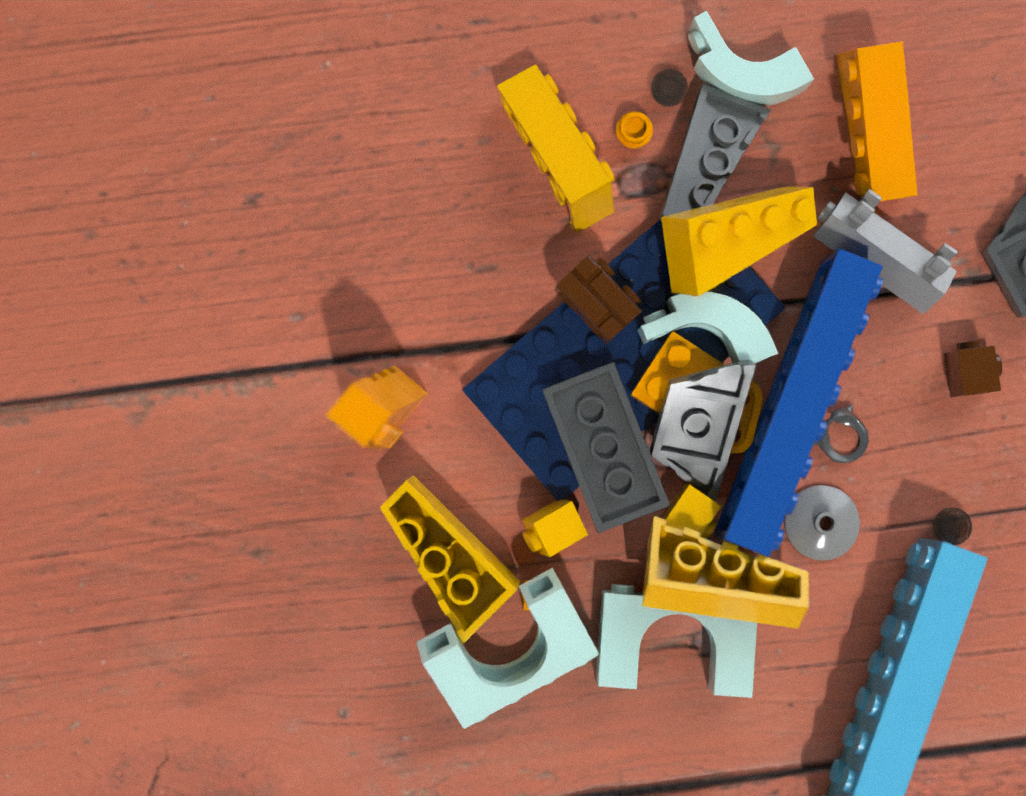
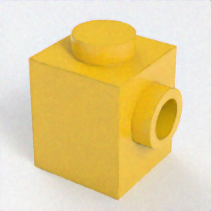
[661,484,721,539]
[521,499,588,557]

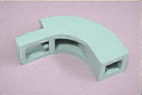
[688,11,814,106]
[637,292,778,364]

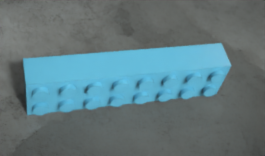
[823,538,988,796]

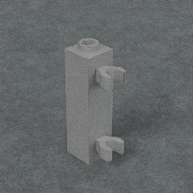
[813,189,958,314]

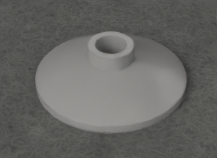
[784,485,860,560]

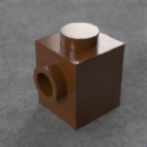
[945,340,1002,397]

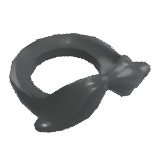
[813,405,869,463]

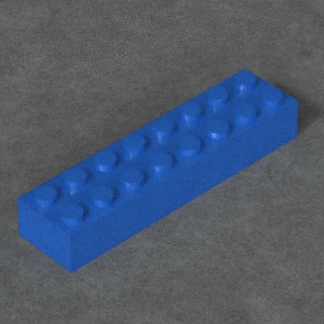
[712,248,883,557]

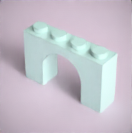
[416,568,599,729]
[596,584,757,698]

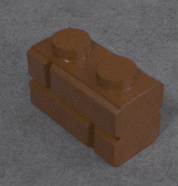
[555,255,642,345]

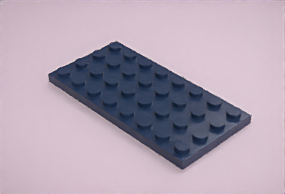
[462,220,786,501]

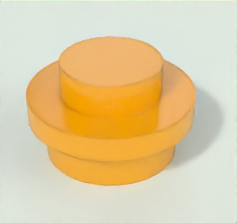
[616,111,653,149]

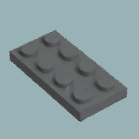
[542,362,670,533]

